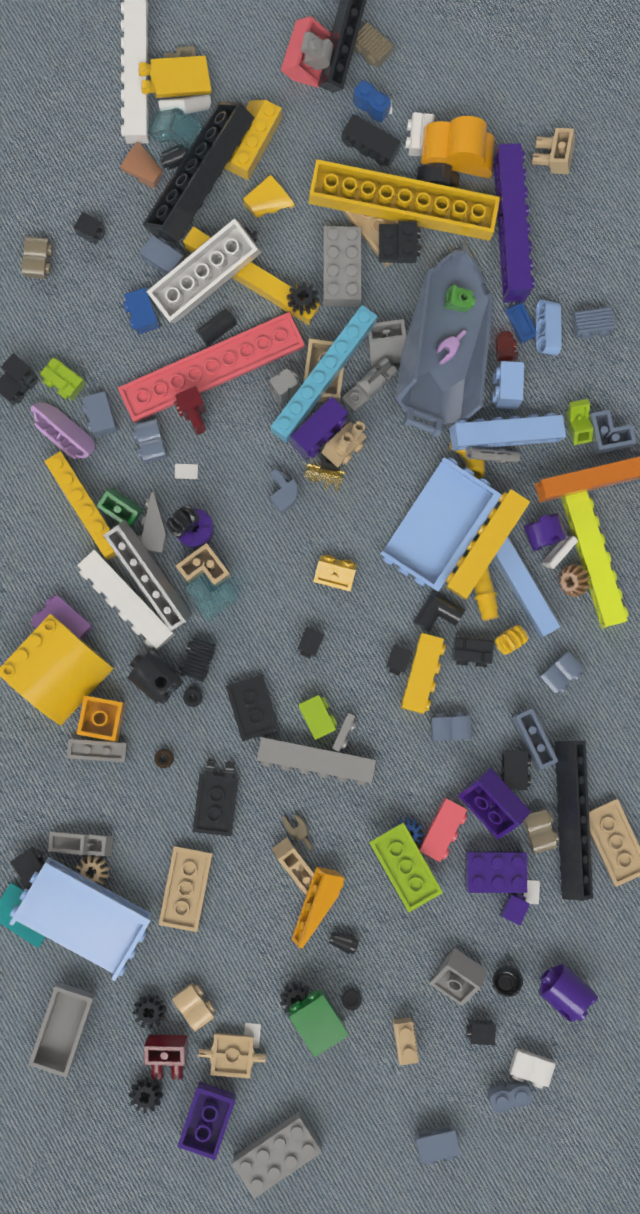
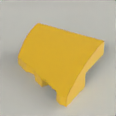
[243,175,295,218]

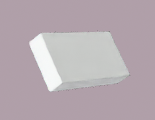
[542,536,578,569]

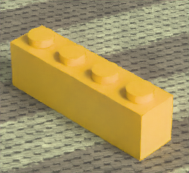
[400,633,446,714]

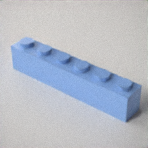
[449,413,566,451]

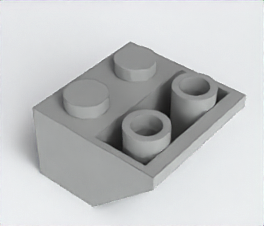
[366,319,407,367]

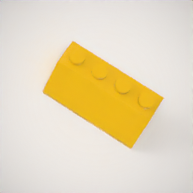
[224,100,282,181]

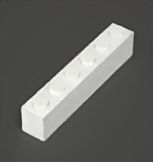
[77,550,175,650]

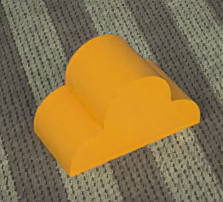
[421,116,495,179]

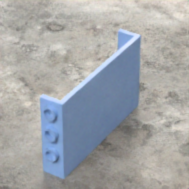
[381,457,502,592]
[9,857,152,981]

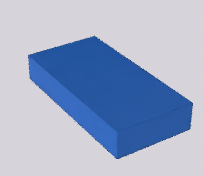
[505,302,536,344]

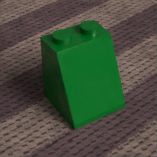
[288,989,349,1058]

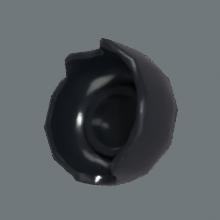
[492,965,523,997]

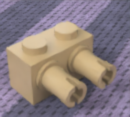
[532,128,576,174]
[321,421,367,467]

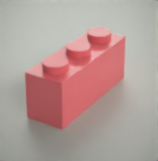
[418,798,468,862]

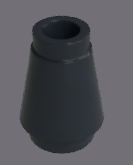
[329,932,359,955]

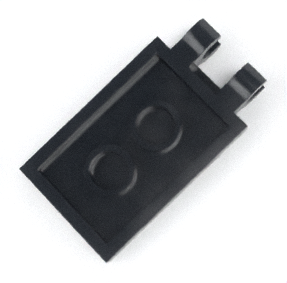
[193,760,239,837]

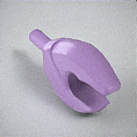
[436,330,467,365]

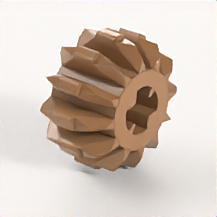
[558,564,591,597]

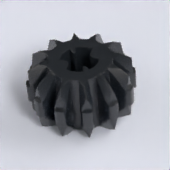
[287,282,319,316]
[166,505,200,538]
[280,982,311,1013]
[133,993,167,1029]
[129,1077,163,1114]

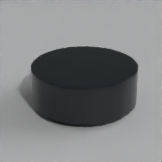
[342,989,362,1010]

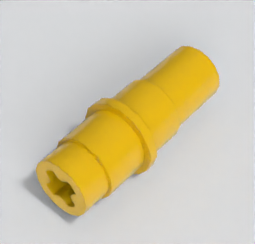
[474,567,499,621]

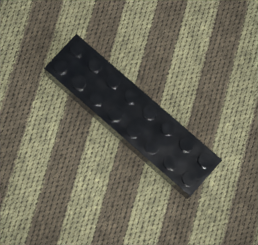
[142,101,255,243]

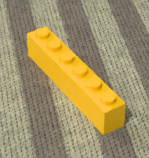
[44,451,117,560]
[445,489,530,600]

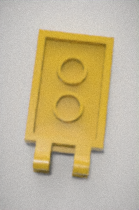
[138,55,212,98]

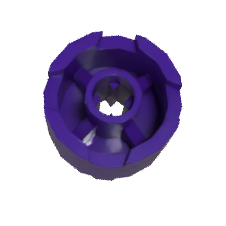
[178,508,214,550]
[523,512,569,551]

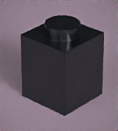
[73,212,105,245]
[297,627,324,659]
[385,645,412,676]
[466,1020,496,1046]

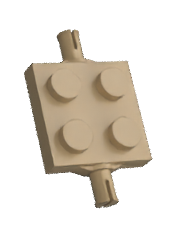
[198,1033,266,1079]

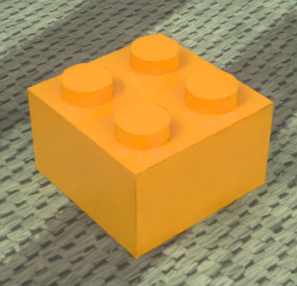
[76,695,126,741]

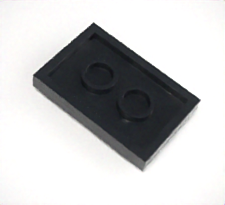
[226,674,279,742]

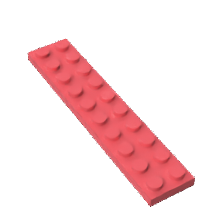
[118,312,305,423]

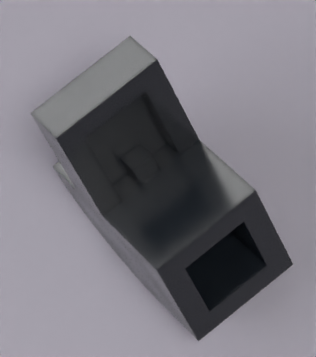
[417,163,460,188]

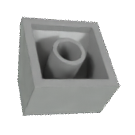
[429,948,488,1006]

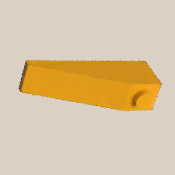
[291,866,345,948]

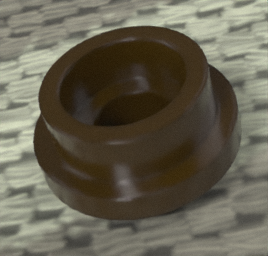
[154,749,174,768]

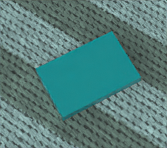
[0,882,46,948]

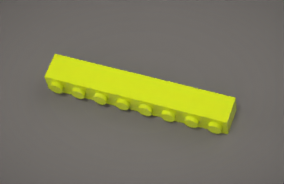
[561,492,628,629]

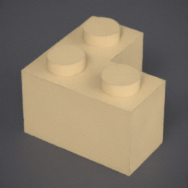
[176,543,231,588]

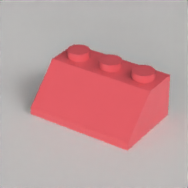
[280,16,331,88]

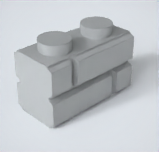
[270,368,300,405]

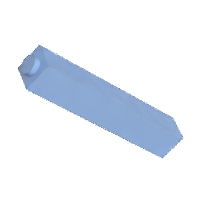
[494,537,560,638]

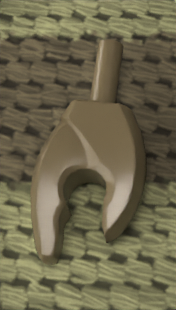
[282,814,313,851]

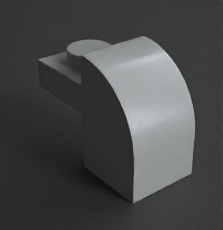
[301,31,333,70]

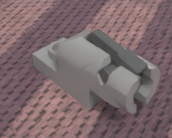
[342,358,397,413]

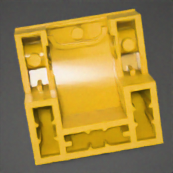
[0,614,114,726]

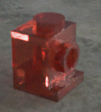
[495,331,518,361]

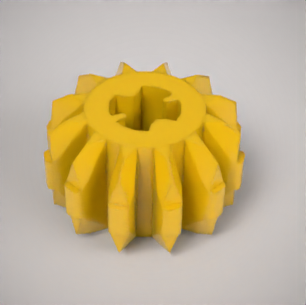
[494,625,529,655]

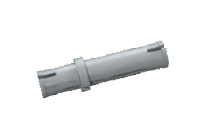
[466,447,520,463]

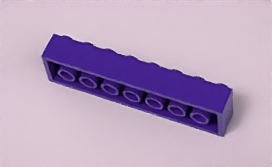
[493,143,534,303]

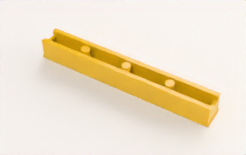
[183,227,320,325]

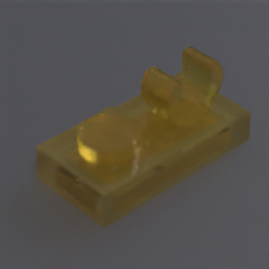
[304,464,345,491]

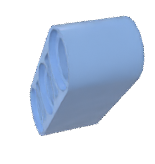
[536,300,562,356]

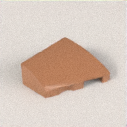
[120,142,163,189]

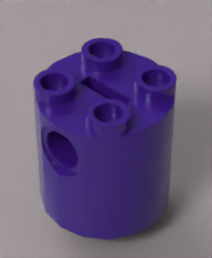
[538,964,598,1022]

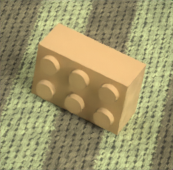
[303,339,344,403]

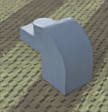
[269,468,298,515]

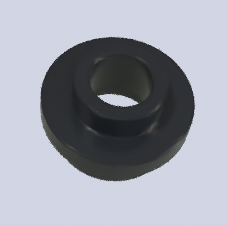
[183,688,203,707]

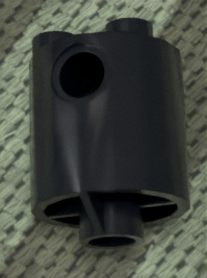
[128,650,184,704]

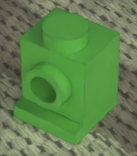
[444,285,475,313]

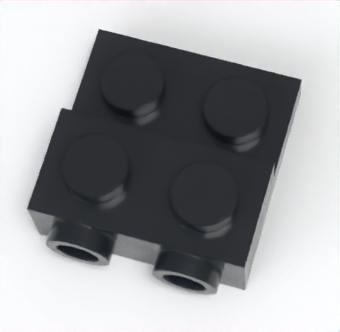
[378,221,421,263]

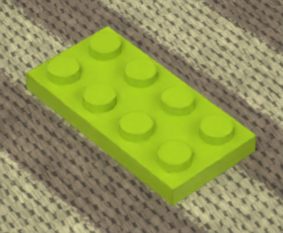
[369,822,443,913]

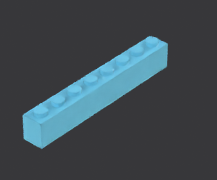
[271,305,377,443]

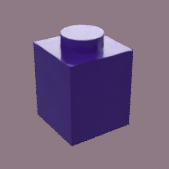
[500,893,530,926]

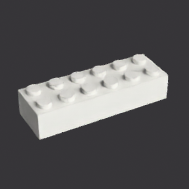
[146,218,262,324]

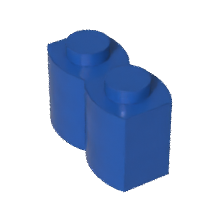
[353,80,391,122]

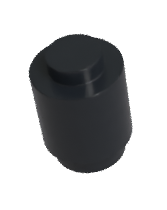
[160,145,186,170]

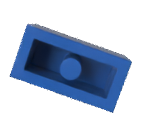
[123,287,159,335]

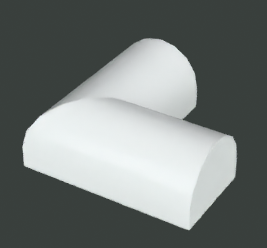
[158,95,211,115]

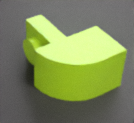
[566,399,593,445]

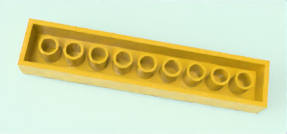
[308,159,500,241]

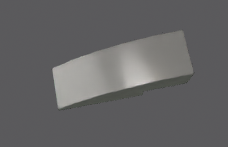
[48,832,113,856]

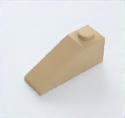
[272,837,314,895]

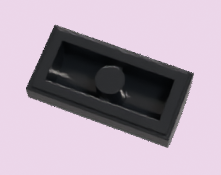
[195,308,237,346]

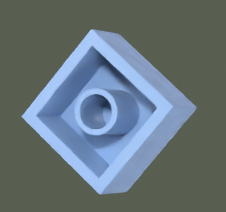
[492,361,524,410]

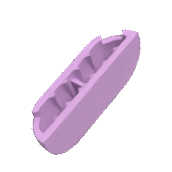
[31,402,95,459]

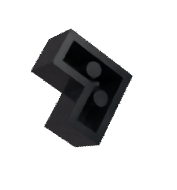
[0,353,38,406]

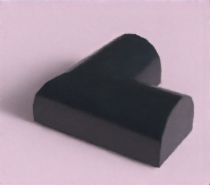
[413,590,465,632]

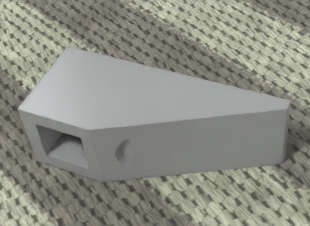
[138,492,168,555]

